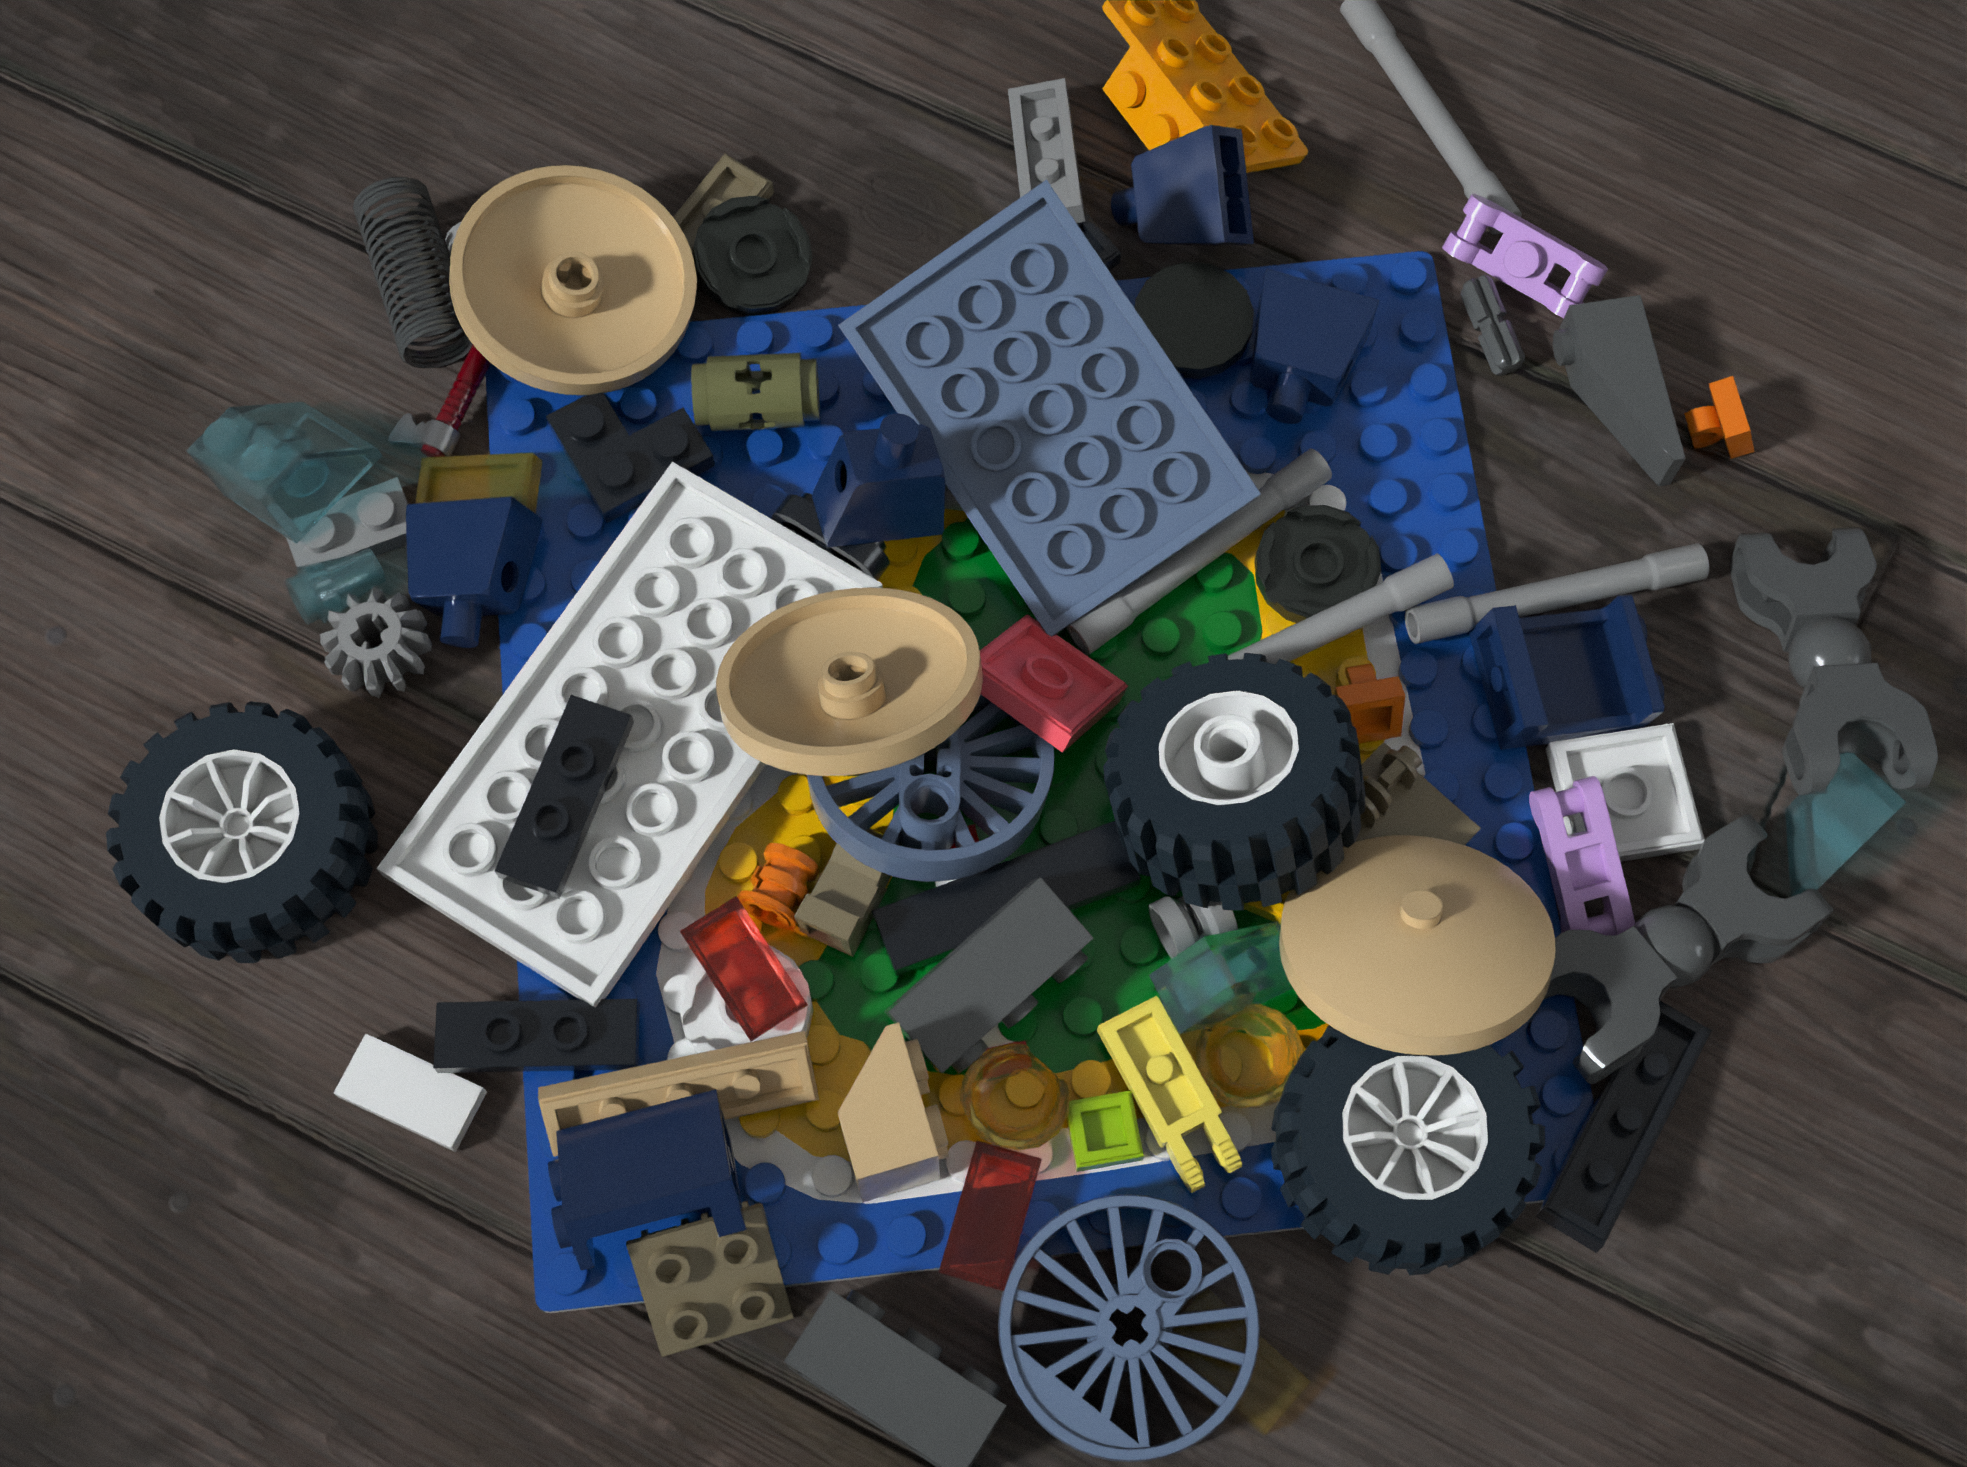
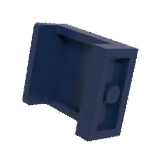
[1469,594,1664,750]
[548,1089,746,1271]

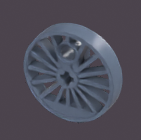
[807,694,1055,882]
[998,1194,1260,1462]

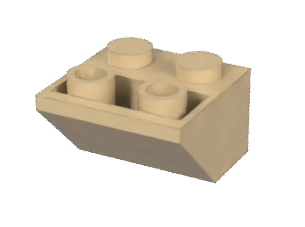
[837,1022,949,1203]

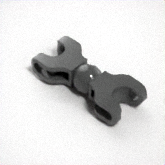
[1730,527,1938,795]
[1543,814,1834,1084]

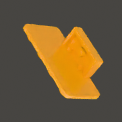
[1102,0,1308,173]

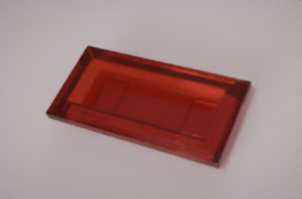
[680,896,808,1042]
[939,1140,1042,1291]

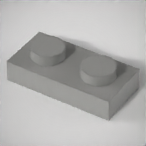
[280,477,409,583]

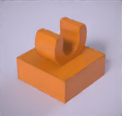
[1684,376,1755,459]
[1335,663,1405,744]

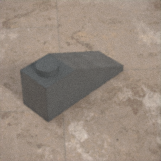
[1553,295,1686,486]

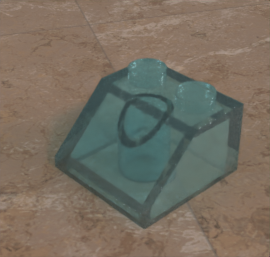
[186,402,382,544]

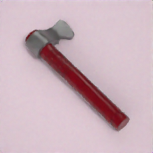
[388,345,491,462]

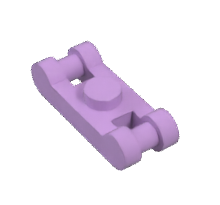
[1442,194,1608,319]
[1529,776,1635,936]

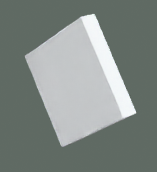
[1545,723,1705,862]

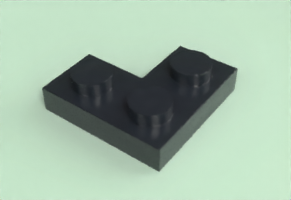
[546,392,715,523]

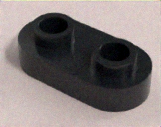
[772,493,890,581]

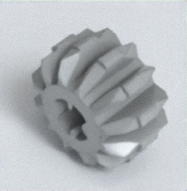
[320,587,432,699]

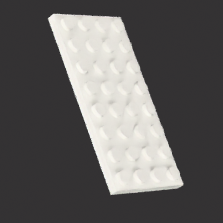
[377,462,883,1008]

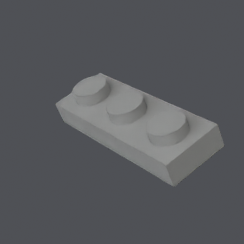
[1008,78,1085,223]

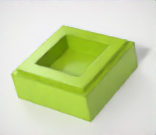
[1064,1090,1144,1172]

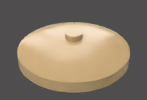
[449,165,697,395]
[716,587,983,776]
[1279,835,1556,1055]

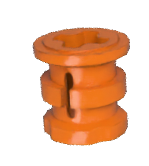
[736,843,819,930]

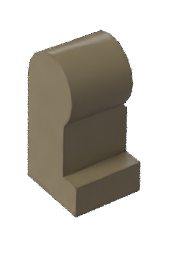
[794,828,902,957]

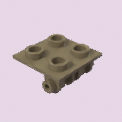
[1355,742,1481,845]
[626,1201,794,1357]

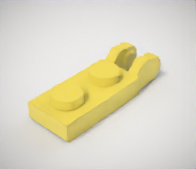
[1097,996,1242,1193]

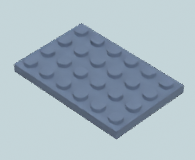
[838,179,1261,638]

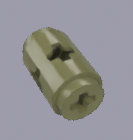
[691,353,820,431]

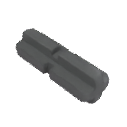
[1460,275,1525,376]

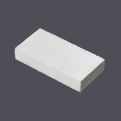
[334,1034,487,1152]

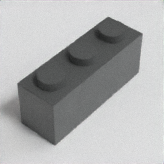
[884,877,1093,1074]
[784,1290,1006,1467]

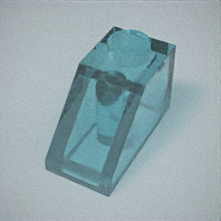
[1785,752,1906,896]
[1149,921,1293,1034]

